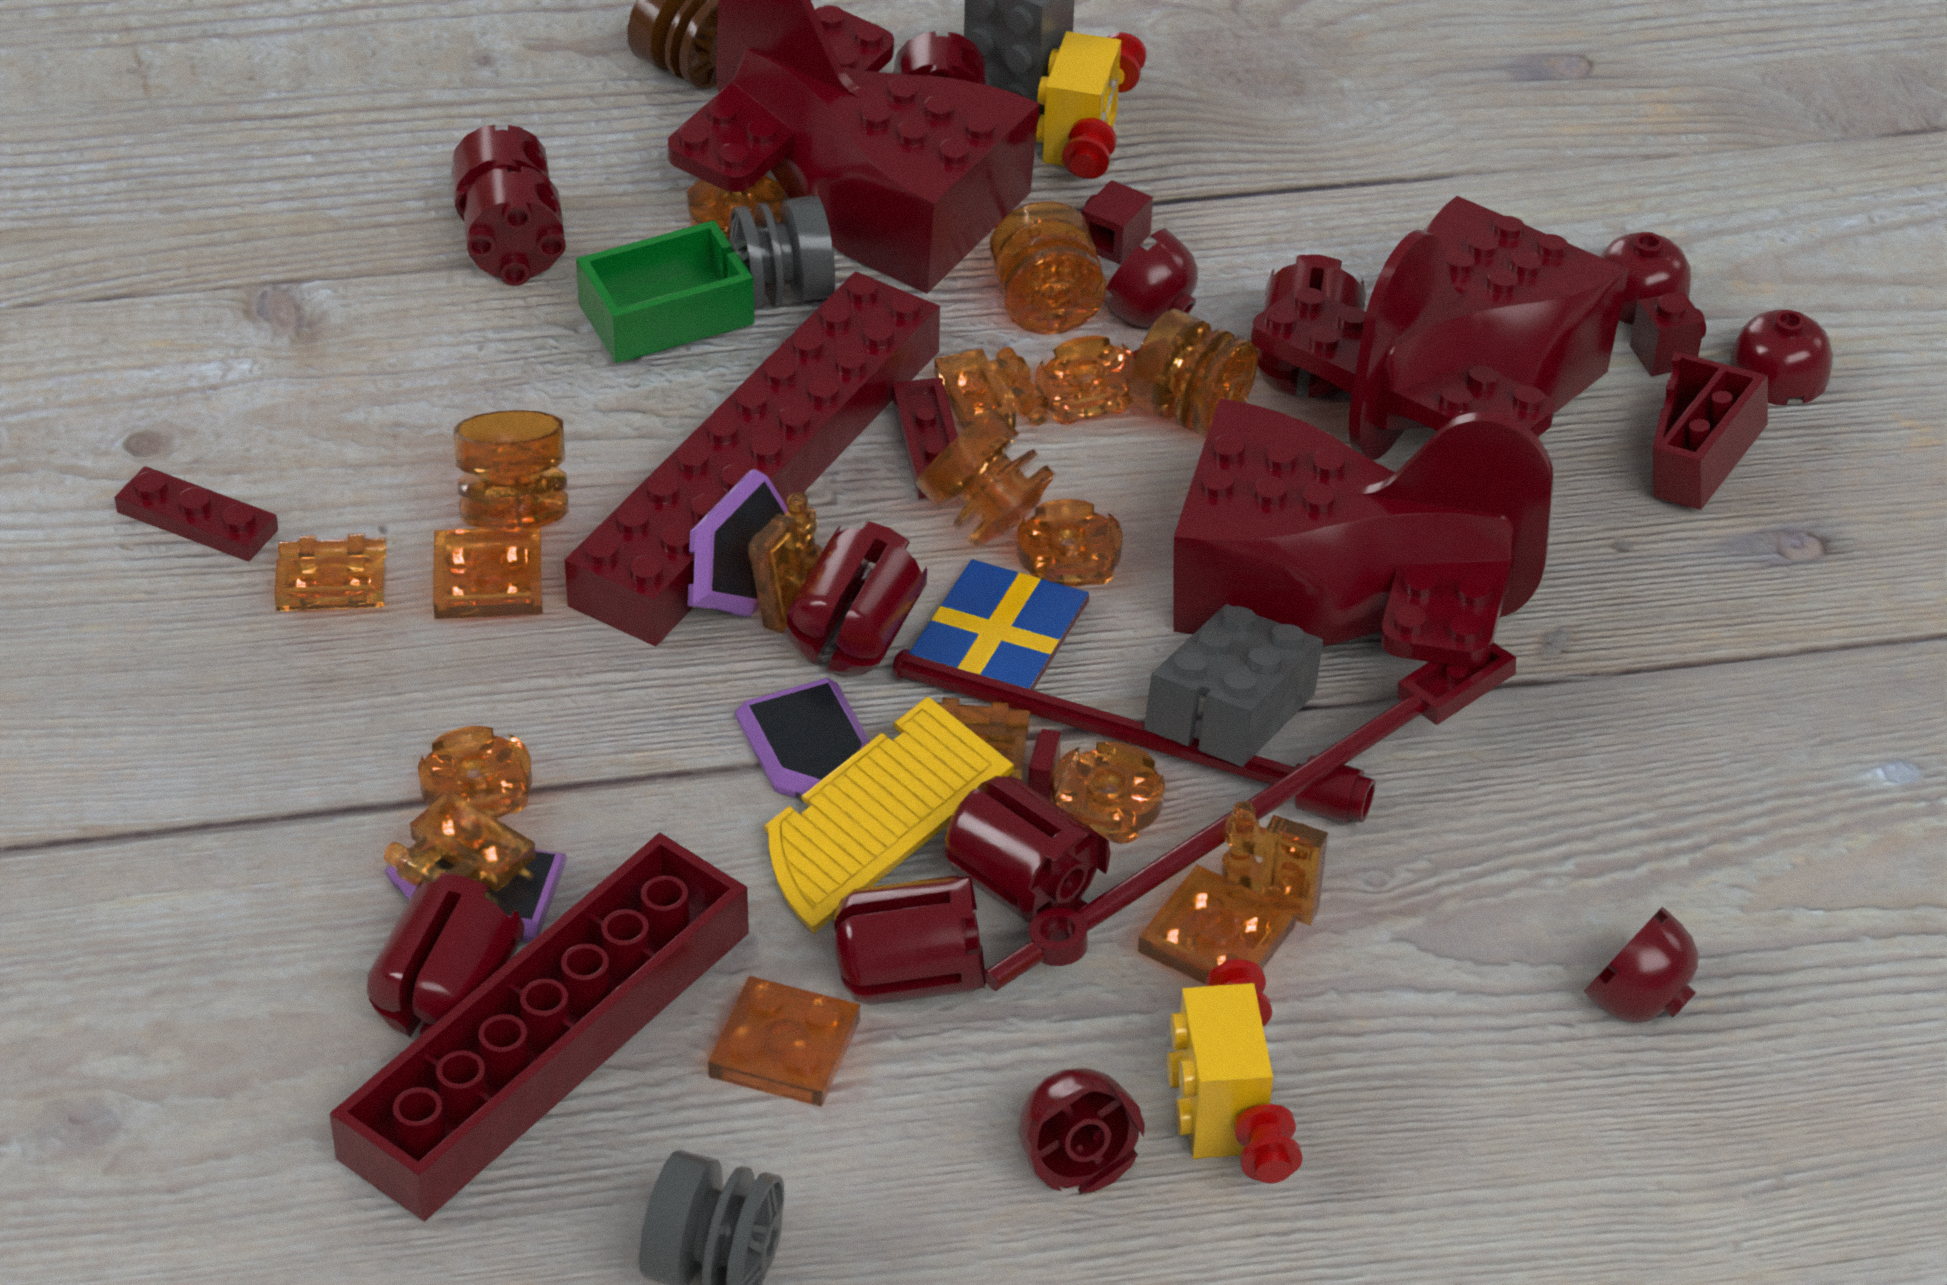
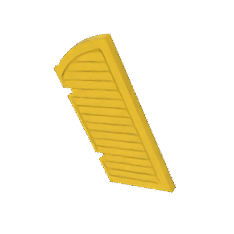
[763,696,1014,934]

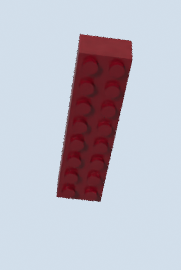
[329,832,749,1222]

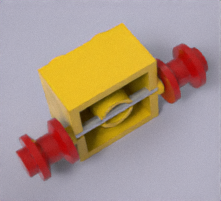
[1036,31,1147,179]
[1167,959,1302,1183]

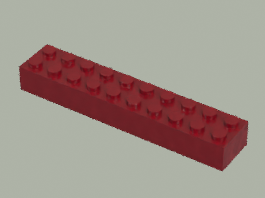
[564,271,940,647]

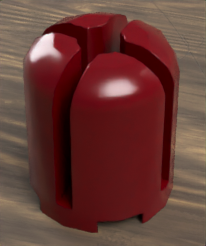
[1257,254,1366,398]
[786,521,927,677]
[944,776,1111,924]
[367,872,525,1038]
[834,875,986,1005]

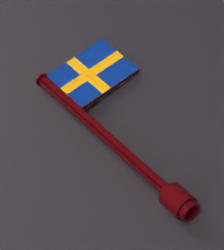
[892,559,1376,824]

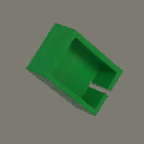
[576,220,754,363]

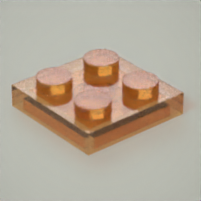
[433,526,543,619]
[1138,864,1297,984]
[708,976,860,1107]

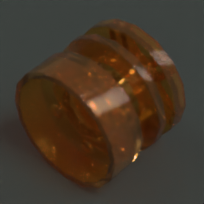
[990,201,1107,335]
[1129,308,1259,437]
[915,409,1057,549]
[454,410,569,531]

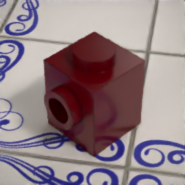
[1080,180,1153,265]
[1630,291,1706,377]

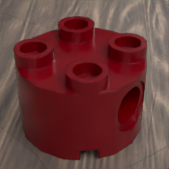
[893,31,987,85]
[452,125,550,221]
[464,166,566,286]

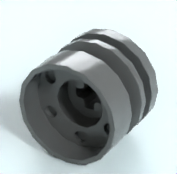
[729,195,835,309]
[639,1150,784,1285]

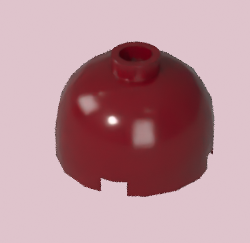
[1102,228,1198,329]
[1599,232,1691,325]
[1729,310,1833,405]
[1583,906,1698,1023]
[1018,1068,1145,1194]

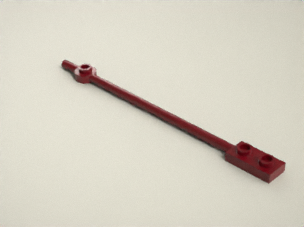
[983,643,1516,991]

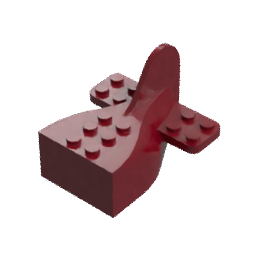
[667,0,1040,294]
[1251,196,1629,460]
[1173,398,1553,668]

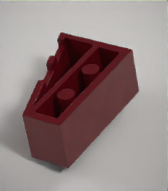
[1653,351,1768,510]

